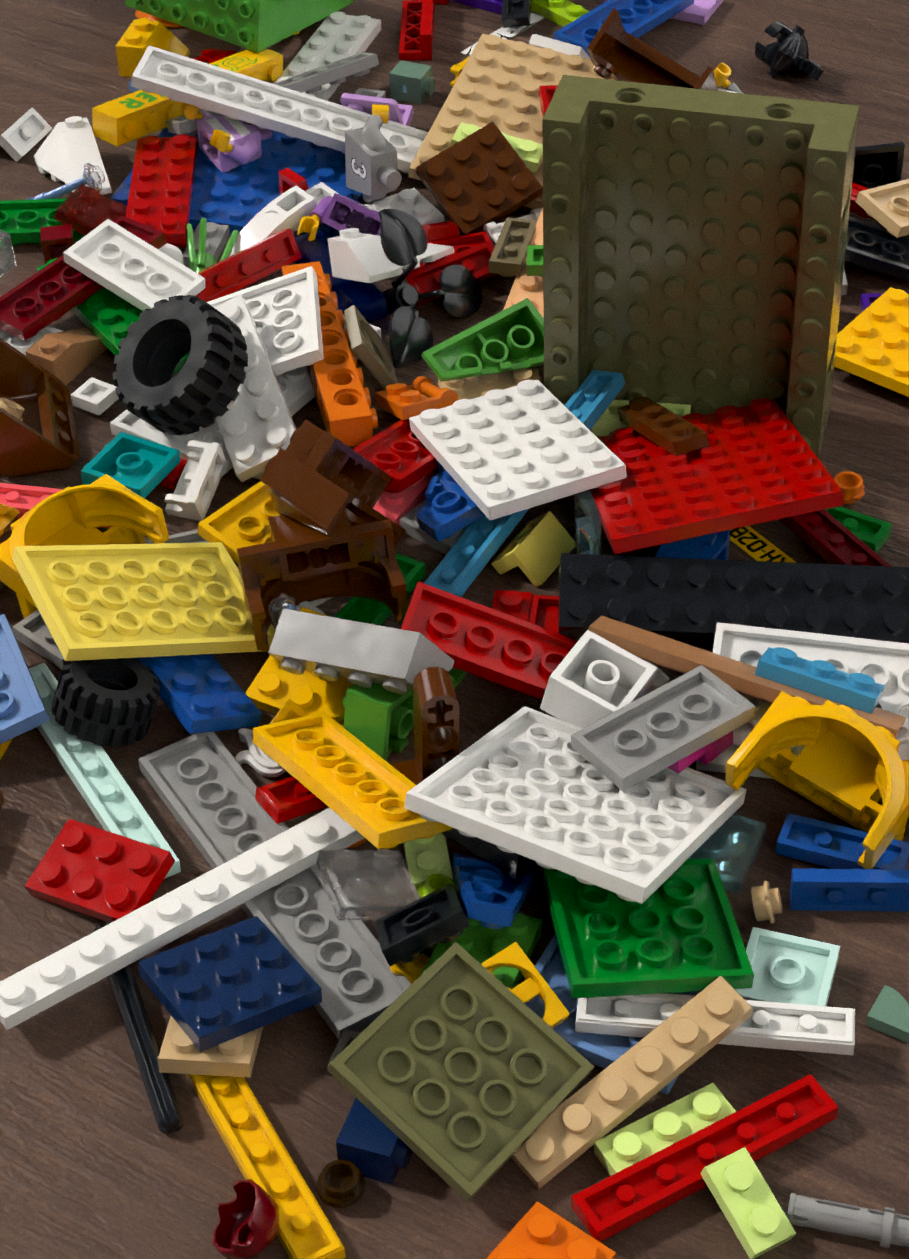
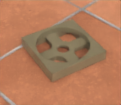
[344,305,398,390]

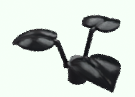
[378,209,483,368]

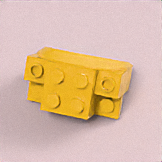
[0,474,169,619]
[725,691,909,869]

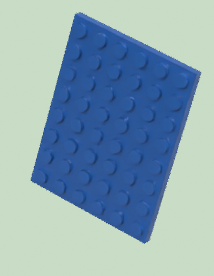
[104,127,364,249]

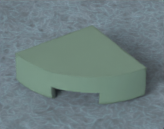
[866,985,909,1043]

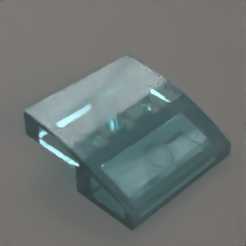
[574,490,602,555]

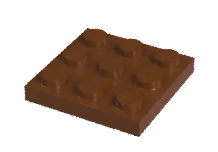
[416,122,543,235]

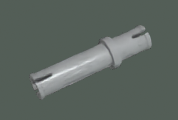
[787,1193,909,1248]

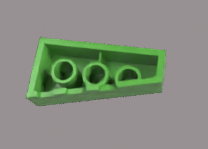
[343,667,467,763]

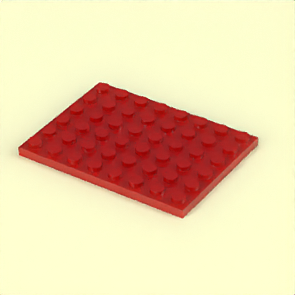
[587,398,844,554]

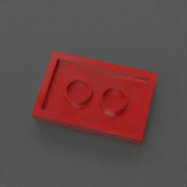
[24,819,175,922]

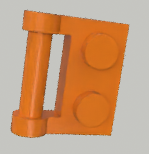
[374,376,459,420]

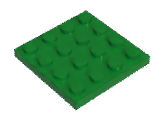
[543,858,754,999]

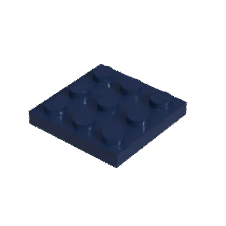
[138,916,322,1052]

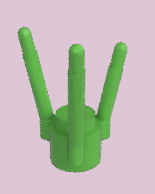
[186,217,239,273]

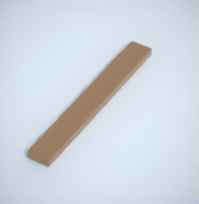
[588,615,906,739]

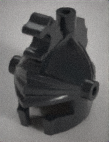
[755,21,824,81]

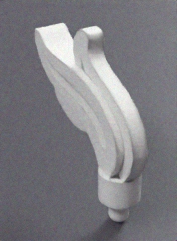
[235,728,286,778]

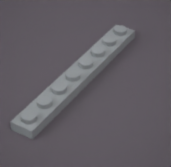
[166,52,379,136]

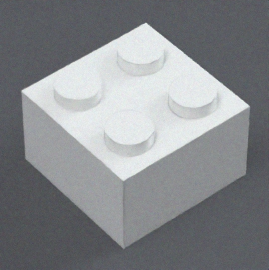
[540,630,657,728]

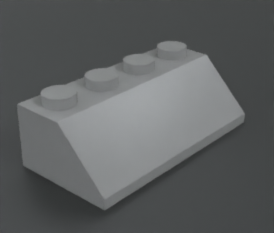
[268,608,454,695]

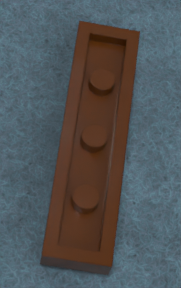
[618,397,709,456]

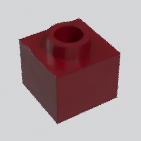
[40,224,75,264]

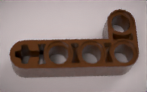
[390,667,459,785]

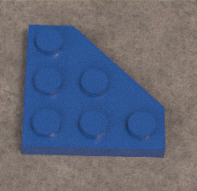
[416,462,485,542]

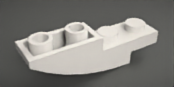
[229,182,338,257]

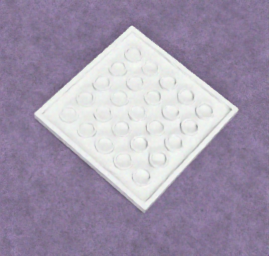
[404,706,747,904]

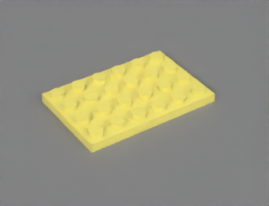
[11,542,276,661]

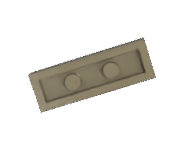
[489,217,537,277]

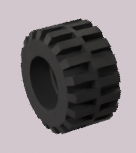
[52,658,160,747]

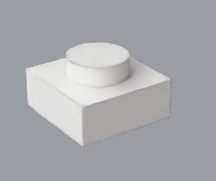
[71,377,119,415]

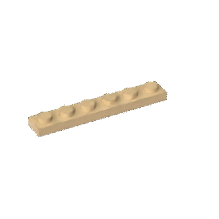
[511,976,752,1189]

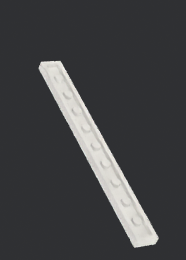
[0,808,365,1030]

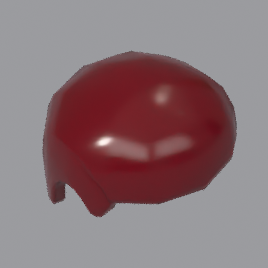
[212,1179,279,1259]

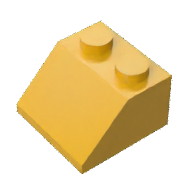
[115,18,190,77]

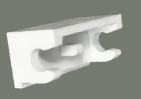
[164,440,227,521]

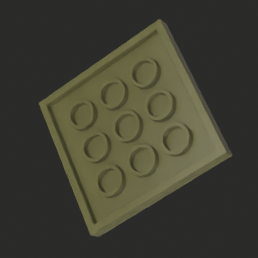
[327,942,594,1202]

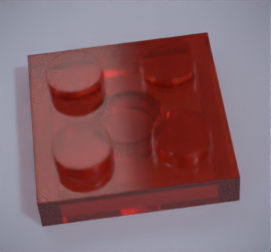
[54,184,127,236]

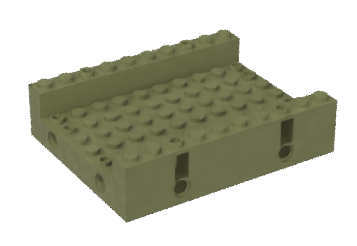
[542,75,860,458]

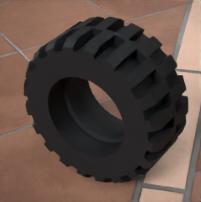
[113,295,248,435]

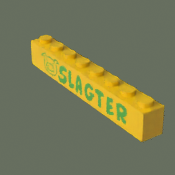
[92,48,283,147]

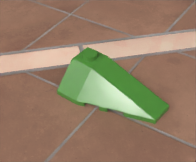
[421,298,544,382]

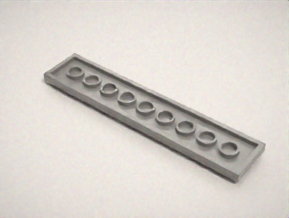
[138,731,411,1042]

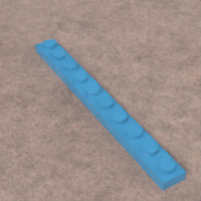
[424,370,625,597]

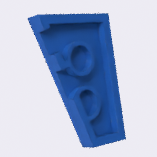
[451,853,536,929]

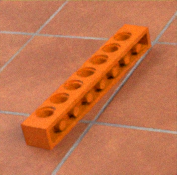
[281,261,378,447]

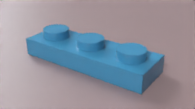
[755,647,885,714]

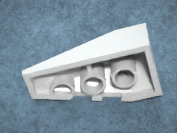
[34,116,112,198]
[328,228,454,283]

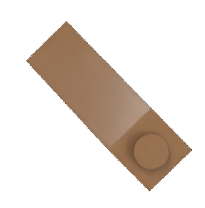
[26,327,107,386]

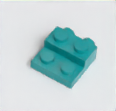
[81,432,181,498]

